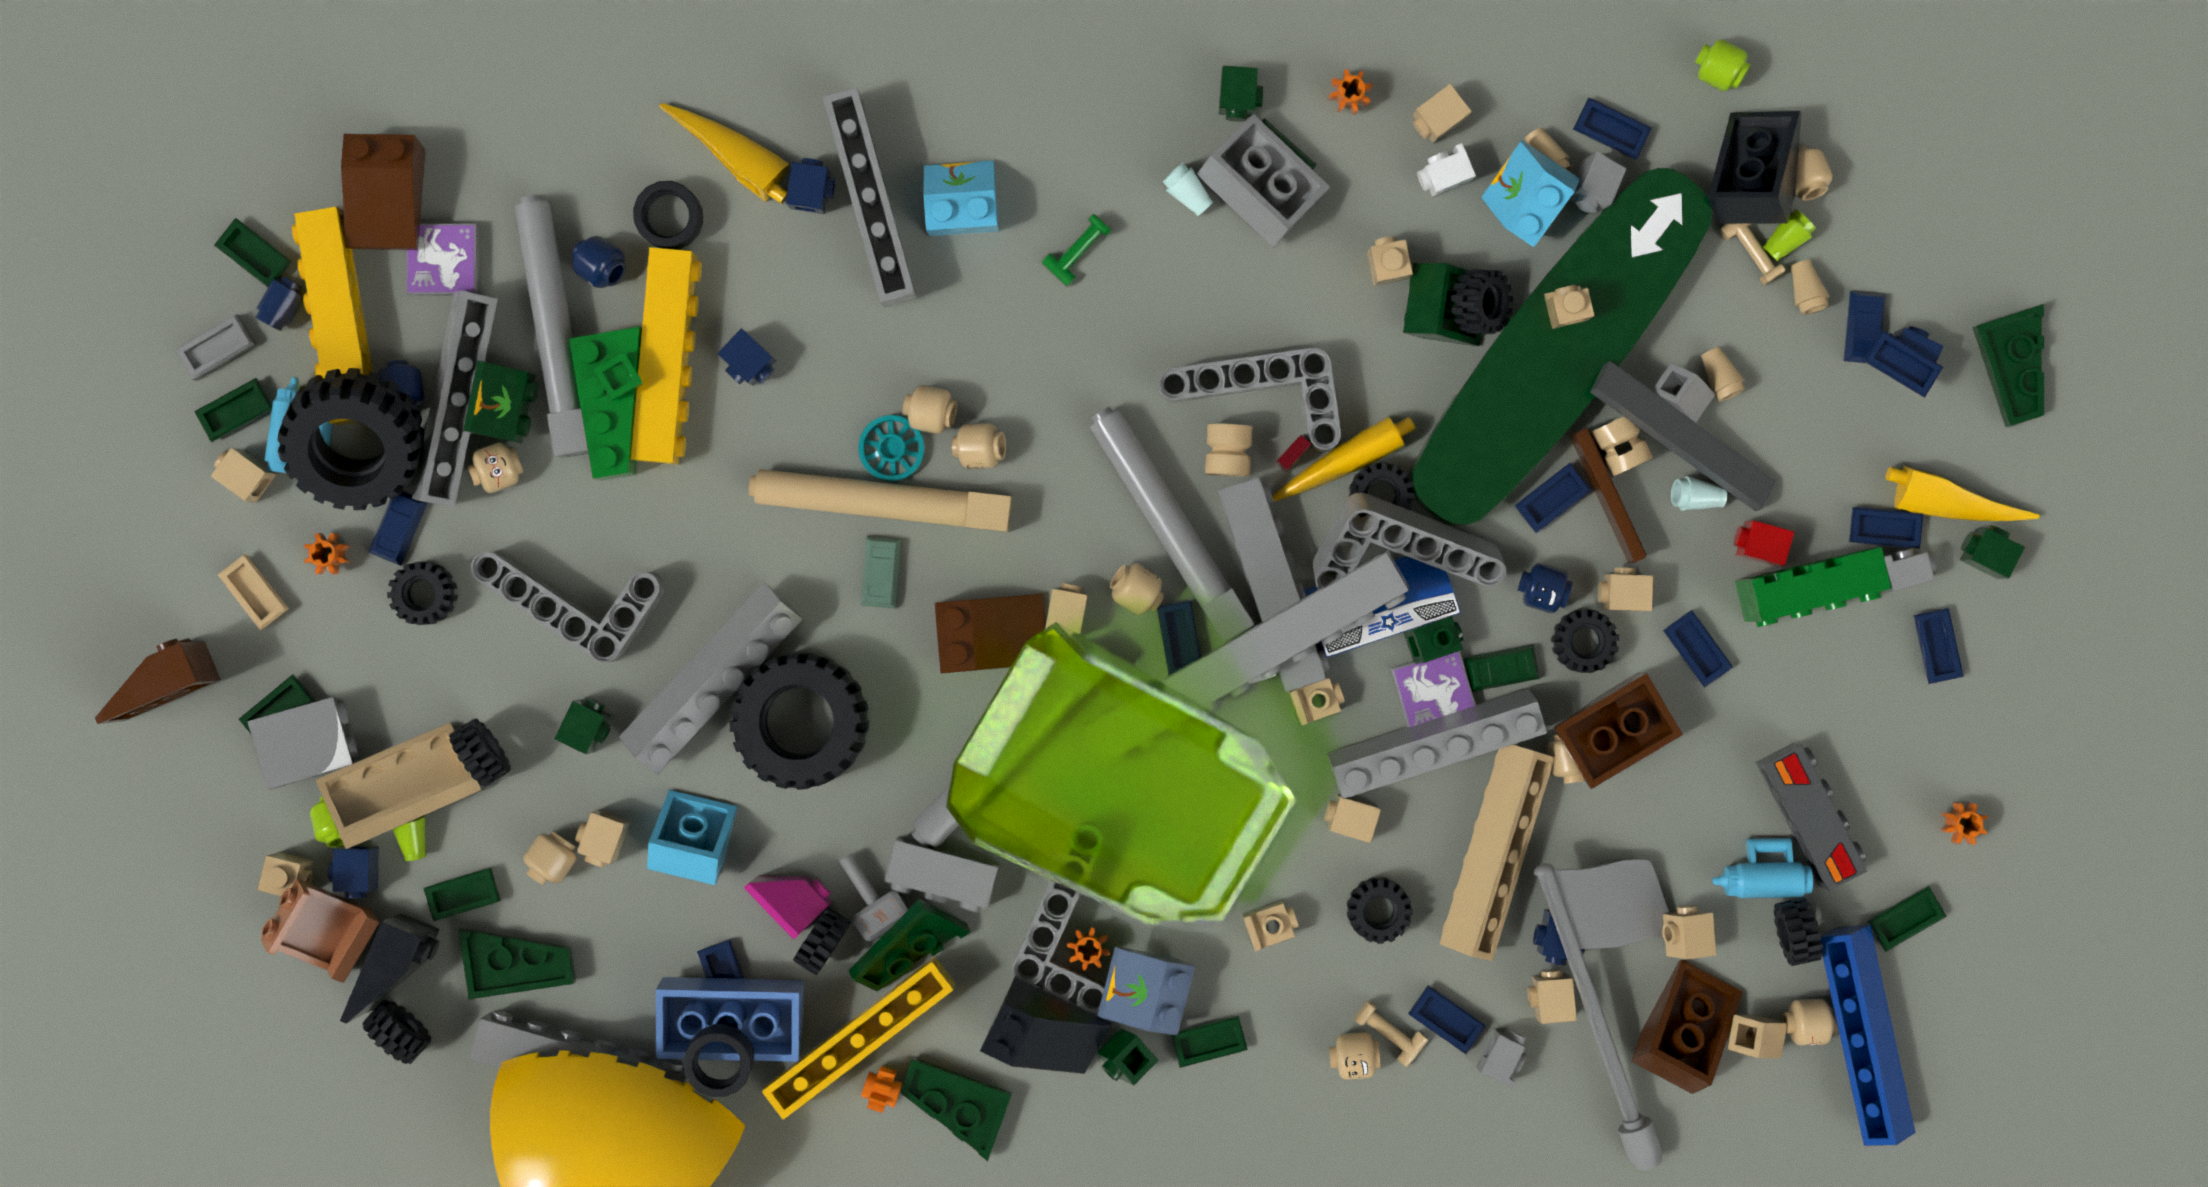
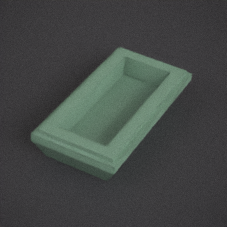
[861,536,902,609]

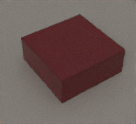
[1275,435,1311,472]

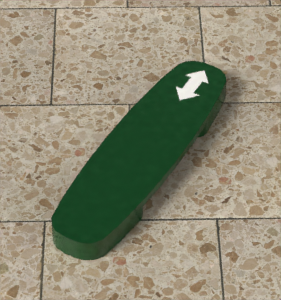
[1409,168,1712,526]

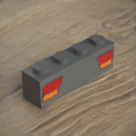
[1756,743,1867,891]

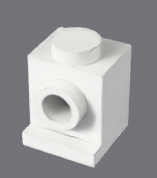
[1417,143,1476,198]

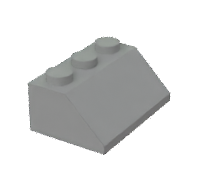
[1197,114,1330,247]

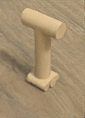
[1719,224,1785,286]
[1354,1001,1429,1068]

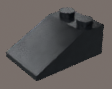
[1708,111,1802,224]
[340,913,440,1024]
[980,977,1111,1074]

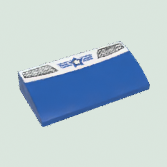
[1304,556,1461,658]

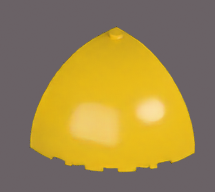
[490,1050,745,1187]

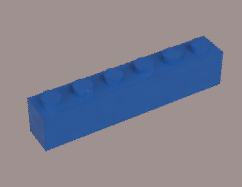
[1820,925,1916,1146]

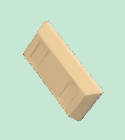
[218,553,289,630]

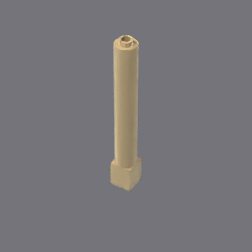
[749,469,1012,532]

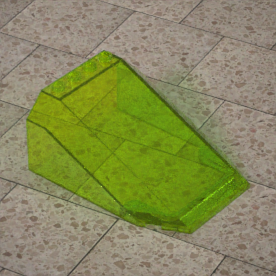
[946,622,1297,925]

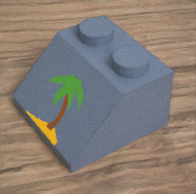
[1097,947,1195,1035]

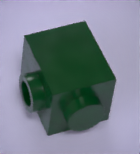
[1218,66,1263,122]
[1960,525,2025,579]
[1403,616,1463,664]
[554,697,612,754]
[1097,1028,1159,1086]

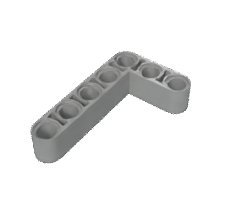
[1158,348,1341,452]
[1312,493,1506,590]
[471,552,665,663]
[1012,822,1105,1015]

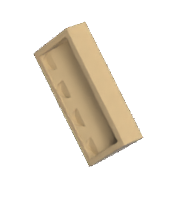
[315,723,481,849]

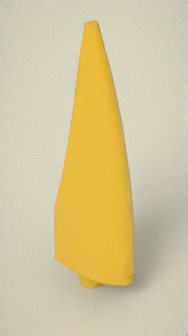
[659,103,790,204]
[1272,416,1416,502]
[1885,465,2040,521]

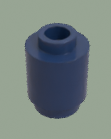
[255,276,304,331]

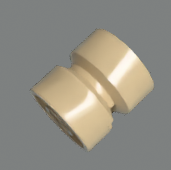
[1590,416,1653,477]
[1205,424,1253,477]

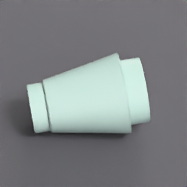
[1162,163,1213,216]
[1671,476,1727,511]

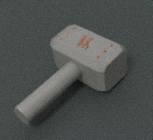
[839,854,910,941]

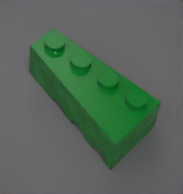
[569,327,642,481]
[1735,547,1892,627]

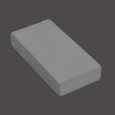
[175,314,257,381]

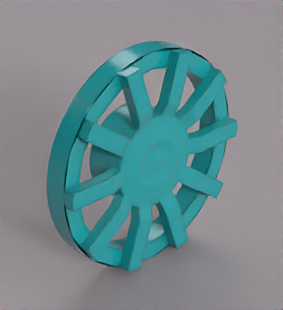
[858,415,925,481]

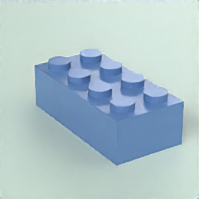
[656,977,804,1062]

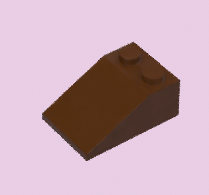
[341,133,425,250]
[935,594,1048,674]
[95,638,221,724]
[1554,673,1683,789]
[1631,960,1743,1094]

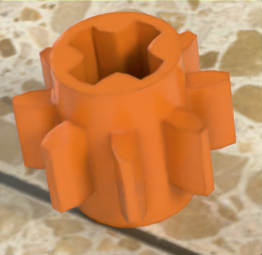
[1328,69,1373,115]
[304,533,350,574]
[1941,802,1988,845]
[1067,925,1110,971]
[861,1066,903,1113]

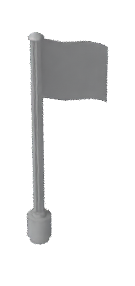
[1534,859,1669,1170]

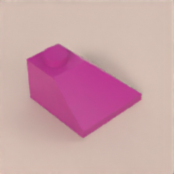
[744,875,833,940]

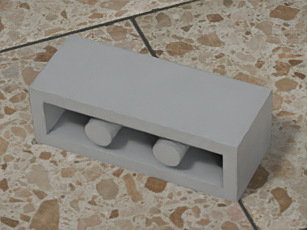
[884,837,1000,912]

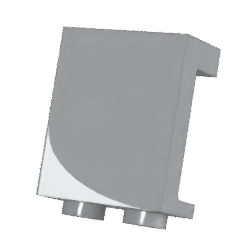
[247,697,360,790]

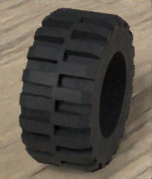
[277,368,425,511]
[729,653,870,790]

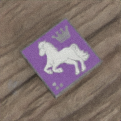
[406,224,479,296]
[1390,651,1475,727]

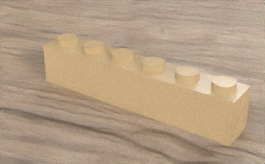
[1439,744,1555,961]

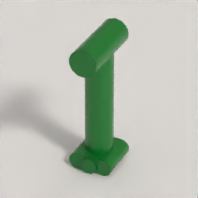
[1041,214,1112,287]

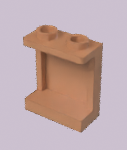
[260,878,380,983]

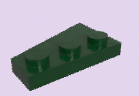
[1972,304,2044,427]
[848,899,971,991]
[458,928,576,1000]
[900,1057,1012,1161]

